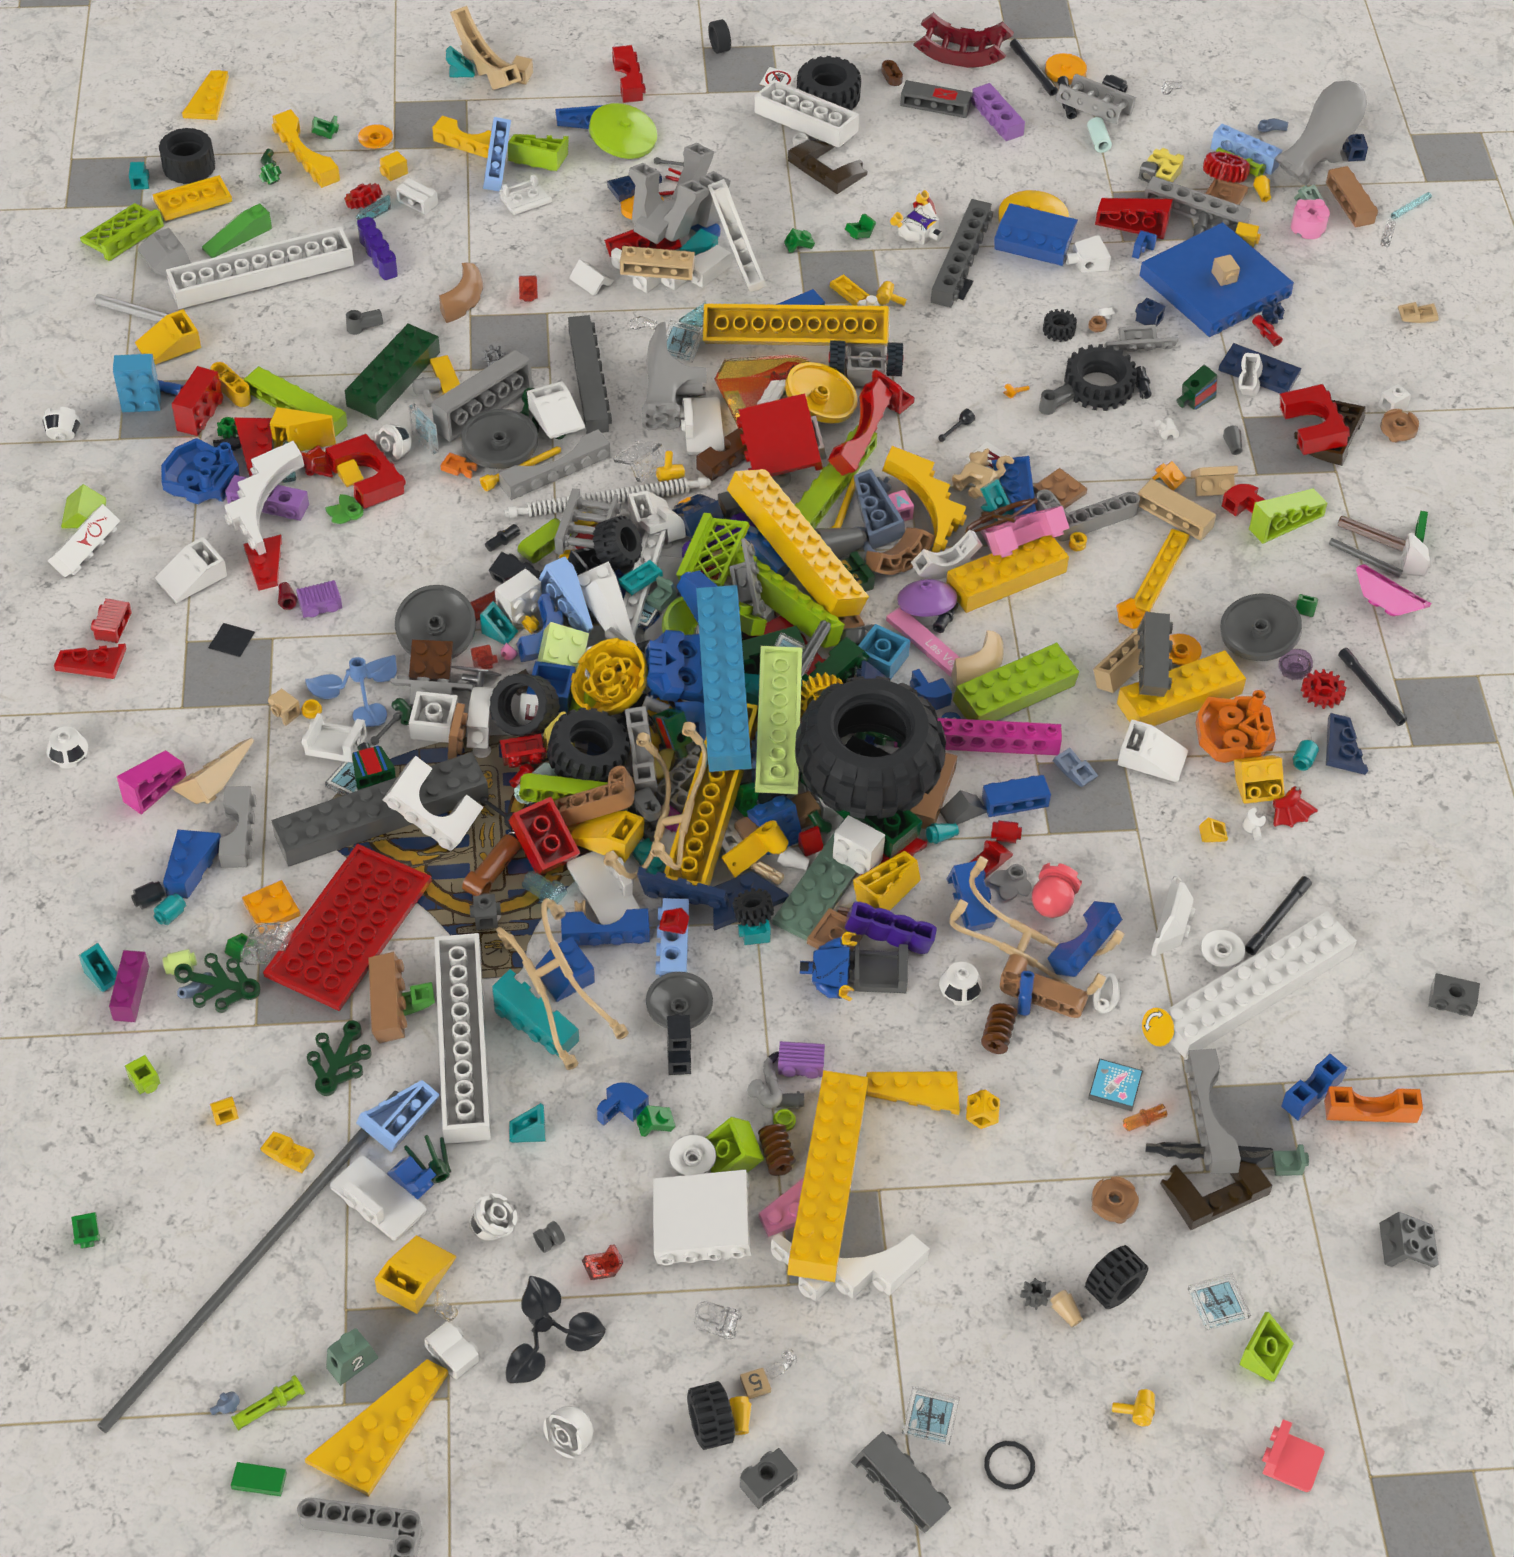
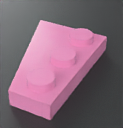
[759,1178,804,1237]

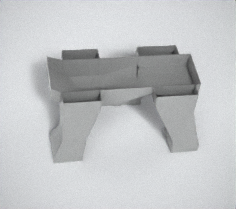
[628,143,731,244]

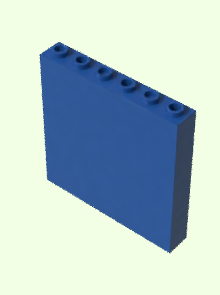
[1139,222,1294,337]

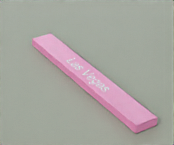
[886,607,960,677]

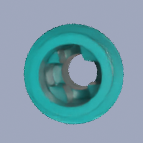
[926,823,959,844]

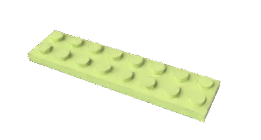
[755,646,802,794]

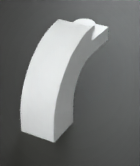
[911,530,983,579]
[467,687,494,749]

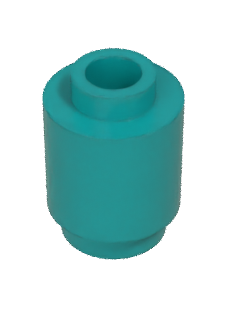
[1293,740,1319,771]
[153,893,187,925]

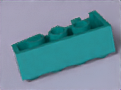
[492,969,579,1057]

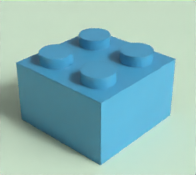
[858,624,910,679]

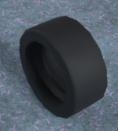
[708,19,731,54]

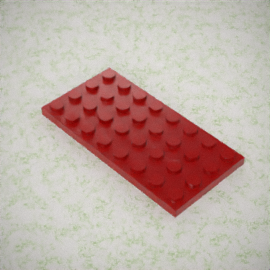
[263,844,432,1011]

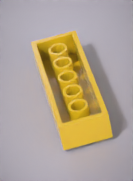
[946,535,1069,613]
[1117,650,1246,726]

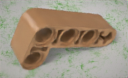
[554,766,635,826]
[1000,954,1088,1018]

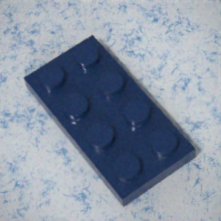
[1218,343,1302,393]

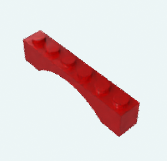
[828,378,892,476]

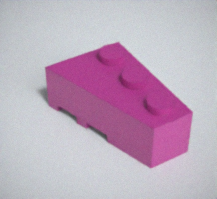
[116,750,186,815]

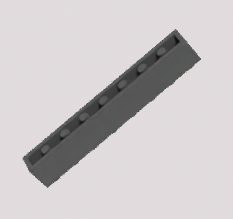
[568,315,612,434]

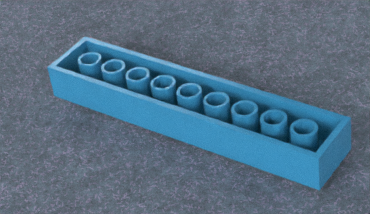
[696,585,752,772]

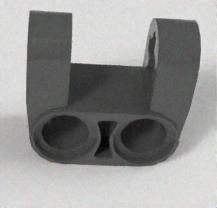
[628,787,661,842]

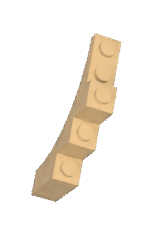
[450,6,522,90]

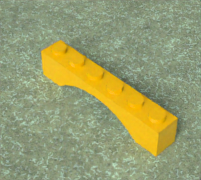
[272,109,340,188]

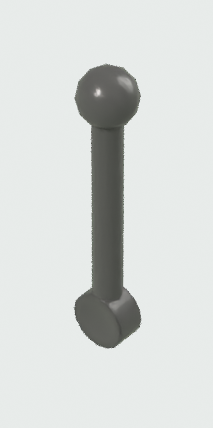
[654,157,684,167]
[371,713,401,745]

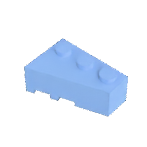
[356,1080,440,1153]

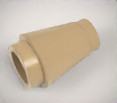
[1050,1290,1083,1328]

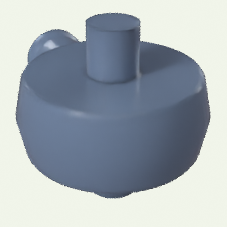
[877,476,892,493]
[210,1391,240,1415]

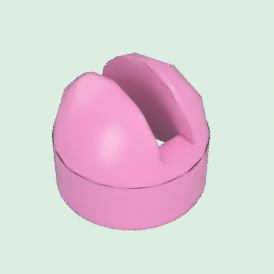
[501,643,519,660]

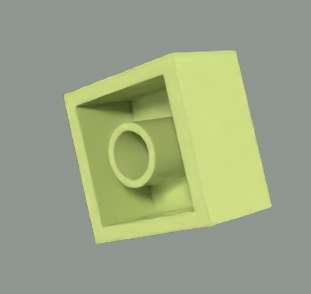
[537,622,589,670]

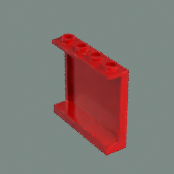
[736,393,823,477]

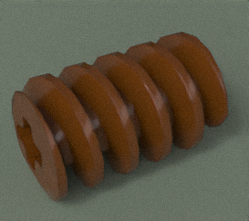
[981,1003,1018,1054]
[758,1124,796,1176]

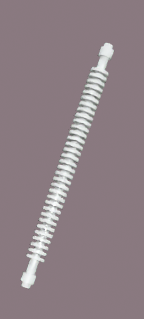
[504,477,710,518]

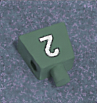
[326,1328,378,1386]

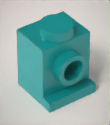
[129,162,150,190]
[738,919,771,945]

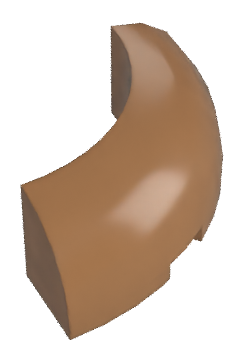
[439,262,483,323]
[866,527,935,575]

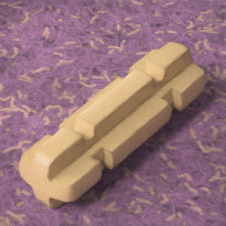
[748,860,784,885]

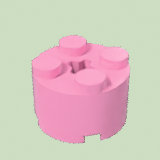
[1291,199,1330,239]

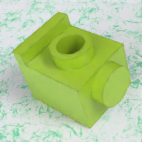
[125,1055,161,1094]

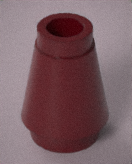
[278,582,298,610]

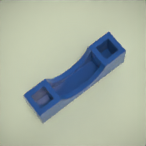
[1047,901,1123,977]
[561,908,650,946]

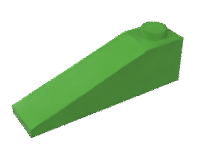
[202,203,272,258]

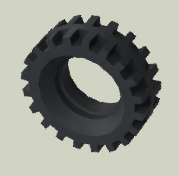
[1064,344,1137,411]

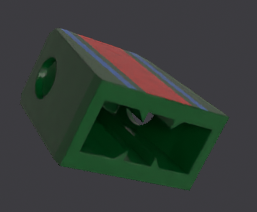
[1176,364,1217,410]
[651,708,693,758]
[352,742,396,791]

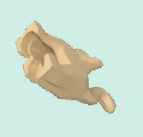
[952,448,1014,499]

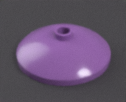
[897,579,957,617]

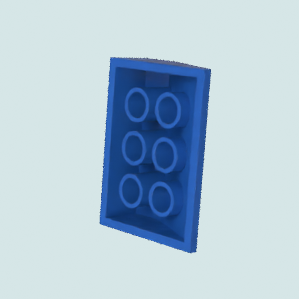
[994,203,1078,266]

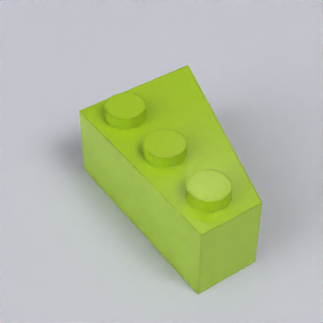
[508,134,569,171]

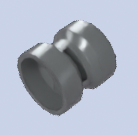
[533,1221,565,1253]

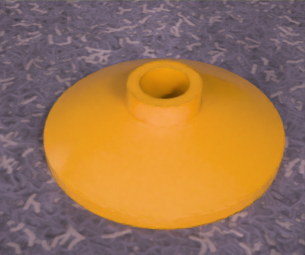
[358,125,393,149]
[1169,633,1202,666]

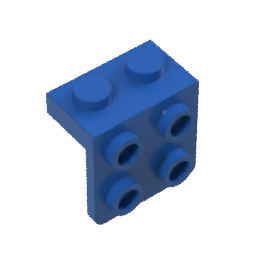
[747,795,801,855]

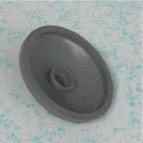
[646,972,713,1029]

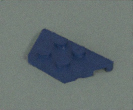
[713,871,789,931]

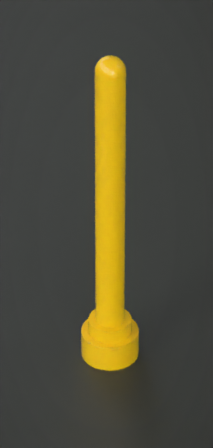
[480,446,561,491]
[830,474,856,528]

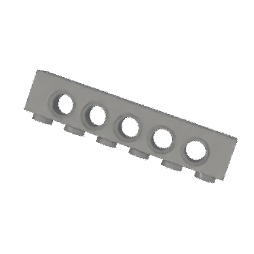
[1144,176,1251,232]

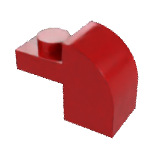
[1221,484,1265,516]

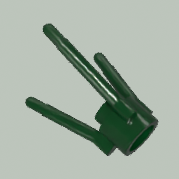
[404,1135,451,1183]

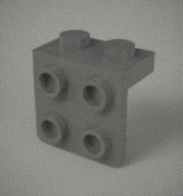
[1379,1212,1439,1268]

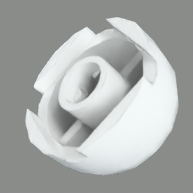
[543,1406,593,1458]

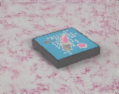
[1088,1058,1143,1111]

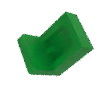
[311,115,339,139]
[845,214,876,239]
[784,228,815,253]
[734,782,759,817]
[636,1105,676,1137]
[71,1212,100,1249]

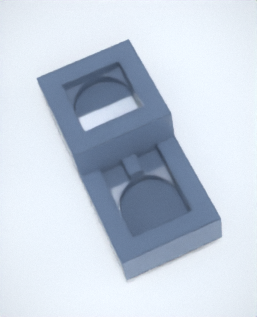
[1052,748,1098,787]

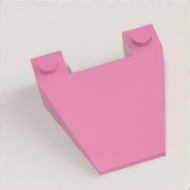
[980,506,1069,558]

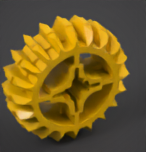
[800,672,843,719]

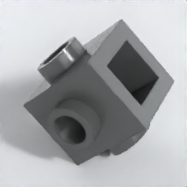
[469,894,501,930]

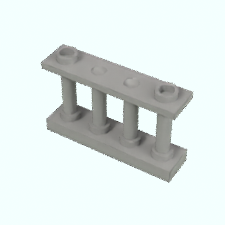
[1056,74,1137,124]
[555,488,621,559]

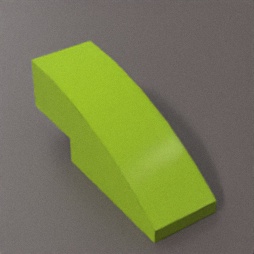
[739,601,767,636]

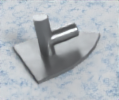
[451,666,502,687]

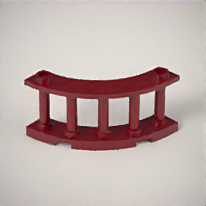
[913,12,1014,68]

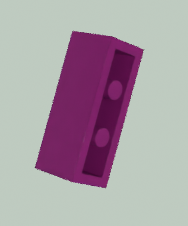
[109,950,150,1022]

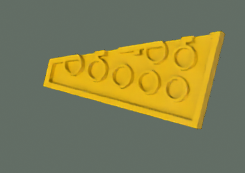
[305,1359,448,1497]

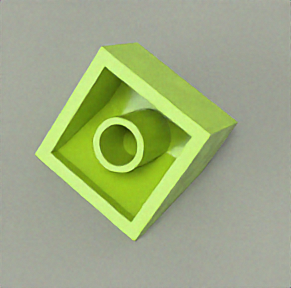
[705,1117,764,1173]

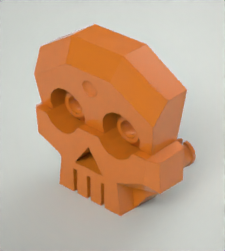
[1195,690,1276,763]

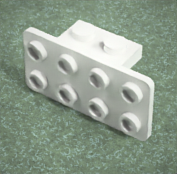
[680,397,725,455]
[567,850,640,925]
[330,1156,427,1241]

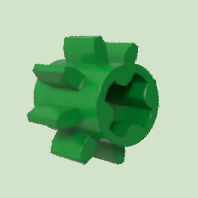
[259,163,282,185]
[217,417,238,439]

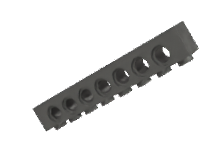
[930,199,993,308]

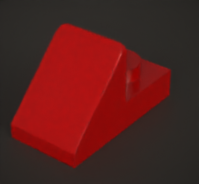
[970,840,1013,880]

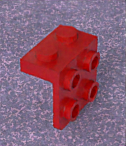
[872,369,915,415]
[500,734,547,768]

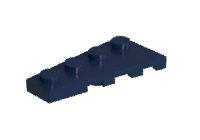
[637,867,729,908]

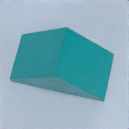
[480,601,518,645]
[79,943,117,992]
[509,1103,546,1143]

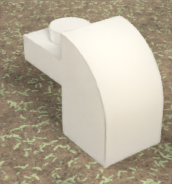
[640,506,686,542]

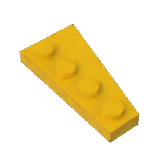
[182,70,229,120]
[866,1071,960,1115]

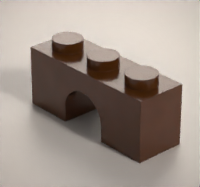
[696,428,747,481]

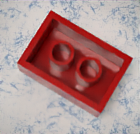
[171,366,223,436]
[508,797,580,877]

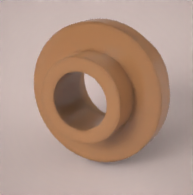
[1088,316,1107,332]

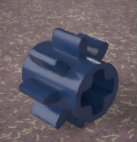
[1262,301,1285,324]

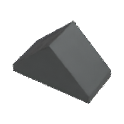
[940,790,987,825]

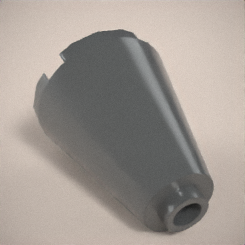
[814,528,866,559]

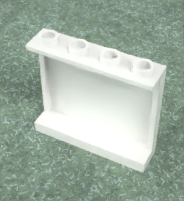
[653,1170,751,1265]

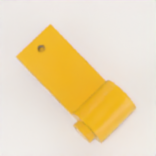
[721,820,789,878]

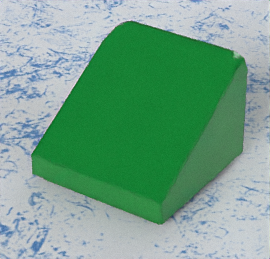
[1296,594,1318,617]
[225,933,258,962]

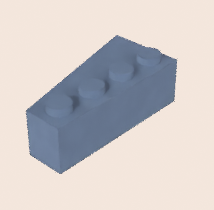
[854,469,905,549]

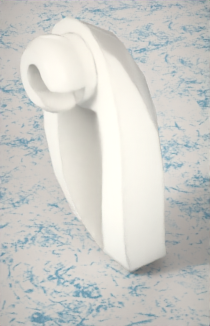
[1093,973,1120,1013]

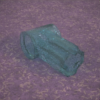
[522,871,567,908]

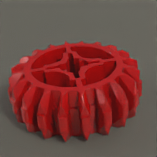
[1203,151,1250,183]

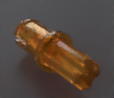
[1123,1104,1168,1131]

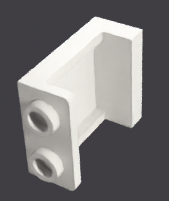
[302,713,367,763]

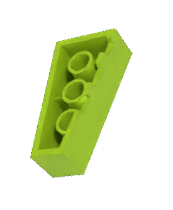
[1249,488,1328,544]

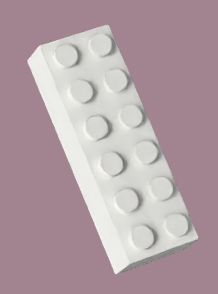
[755,80,859,147]

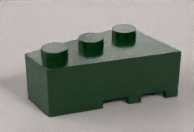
[801,636,870,684]

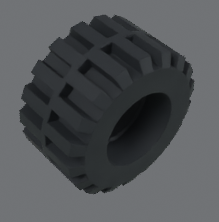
[593,515,643,570]
[1085,1245,1149,1309]
[687,1381,735,1450]

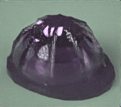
[1278,649,1313,681]

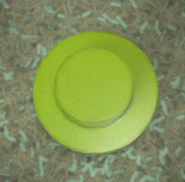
[773,1109,796,1131]

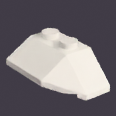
[1151,876,1196,956]

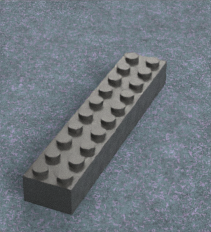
[271,752,489,867]

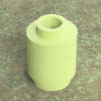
[162,949,197,975]

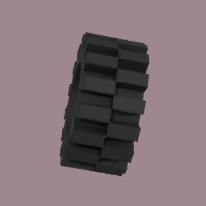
[1043,309,1077,342]
[732,888,774,927]

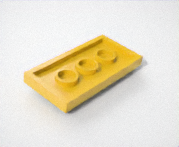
[152,175,232,221]

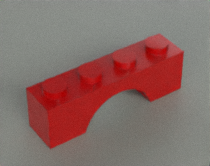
[612,45,646,103]

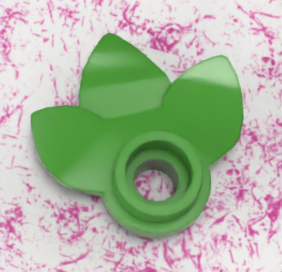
[325,494,364,524]

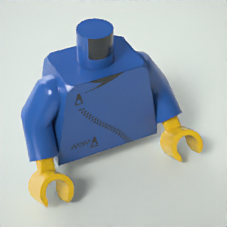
[800,932,857,1001]

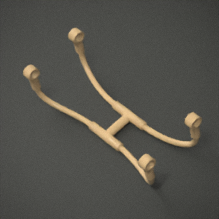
[603,722,708,879]
[950,856,1125,996]
[496,898,629,1070]

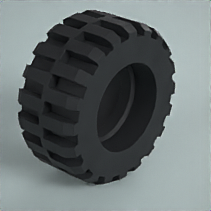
[796,56,861,111]
[547,708,630,782]

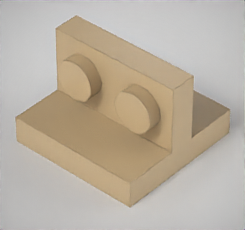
[1191,466,1238,497]

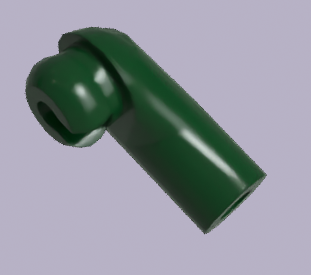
[261,148,276,166]
[391,698,412,725]
[808,809,832,834]

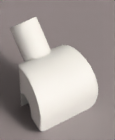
[1155,418,1179,440]
[1242,807,1266,841]

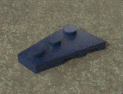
[607,169,662,202]
[1326,713,1368,775]

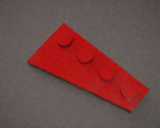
[234,417,273,477]

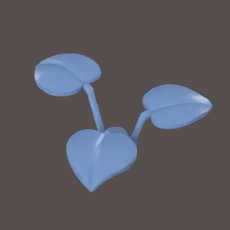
[305,655,397,727]

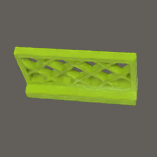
[80,203,164,261]
[676,513,750,586]

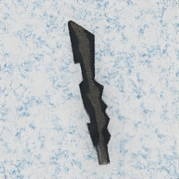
[1145,1142,1273,1164]

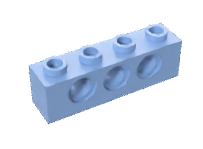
[483,117,511,192]
[1210,124,1282,175]
[655,898,689,977]

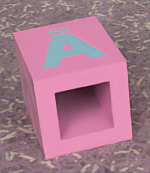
[888,490,914,521]

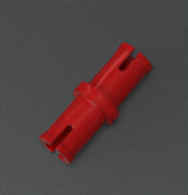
[1252,315,1283,347]

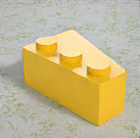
[853,851,921,911]

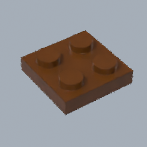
[409,639,453,682]

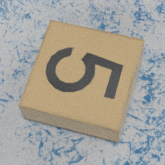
[740,1368,771,1399]

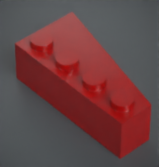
[1095,198,1173,240]

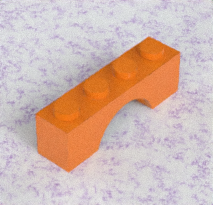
[1324,1086,1423,1123]

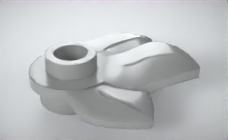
[989,864,1032,900]

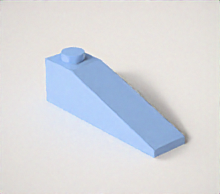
[538,557,593,634]

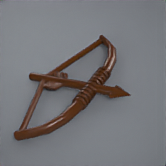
[965,498,1038,534]

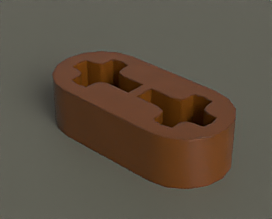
[881,60,903,86]

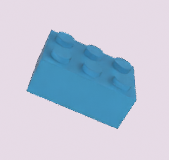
[113,354,161,412]

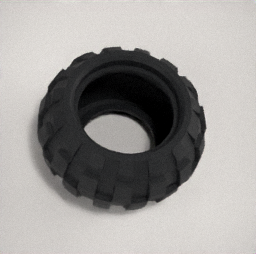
[795,676,946,819]

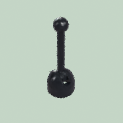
[938,408,975,442]
[480,796,515,831]

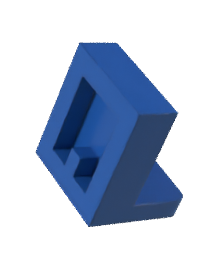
[1132,230,1157,259]

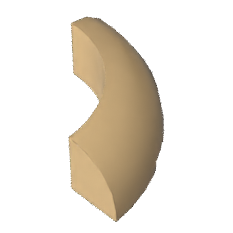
[951,630,1004,690]

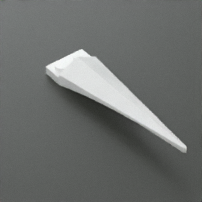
[577,561,650,695]

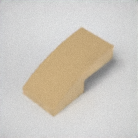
[1398,302,1438,323]

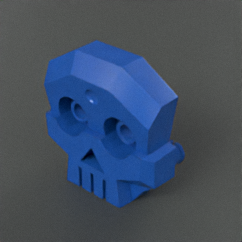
[161,438,240,504]
[645,630,704,703]

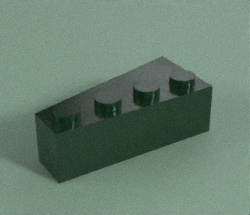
[742,625,806,675]

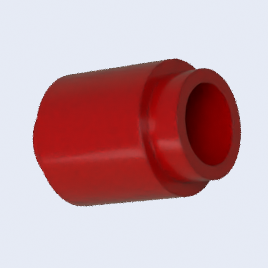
[991,820,1022,844]

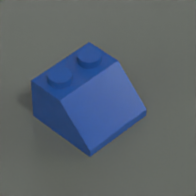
[535,937,595,1002]

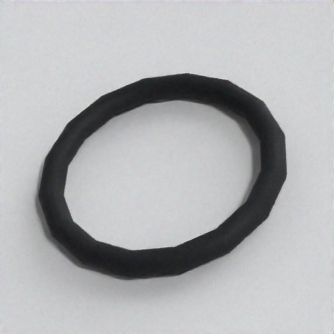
[984,1441,1035,1490]

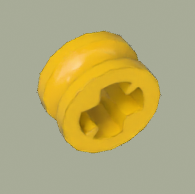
[1069,532,1087,551]

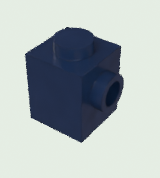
[1342,134,1368,162]
[1135,298,1166,327]

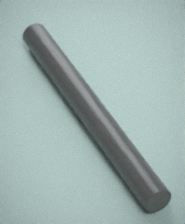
[1329,538,1403,577]

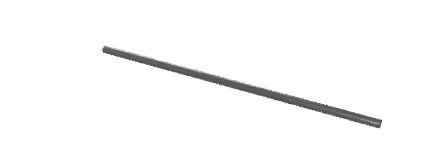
[97,1091,399,1433]

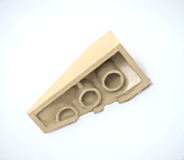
[172,738,254,804]

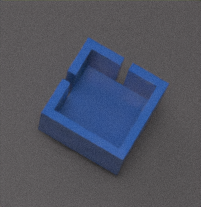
[527,661,576,713]

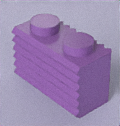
[296,580,342,618]
[778,1041,825,1079]

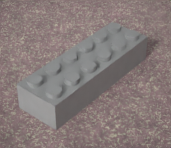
[431,350,533,442]

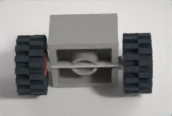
[829,340,904,386]

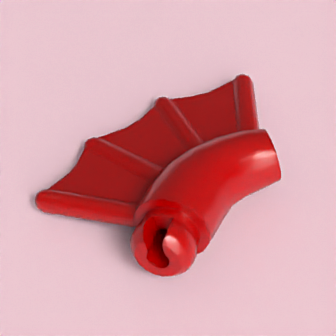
[300,445,333,478]
[1273,786,1318,828]

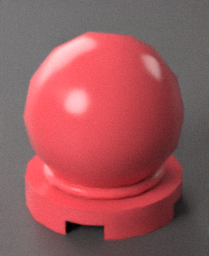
[1031,863,1082,919]

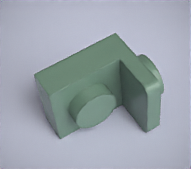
[1294,184,1325,202]
[645,576,677,612]
[1272,1144,1309,1176]

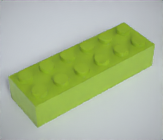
[952,642,1079,721]

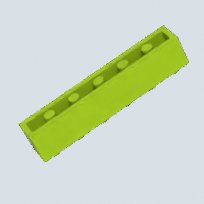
[244,366,348,437]

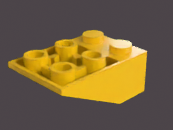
[135,309,201,365]
[270,407,336,451]
[571,811,644,863]
[375,1235,457,1314]

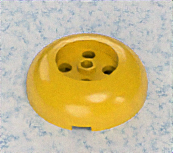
[571,638,648,716]

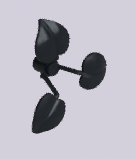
[505,1276,606,1383]

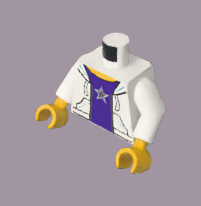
[890,190,943,245]

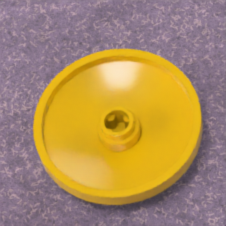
[998,190,1069,223]
[785,362,858,423]

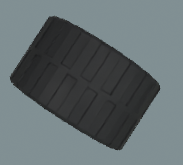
[159,128,215,184]
[489,673,560,736]

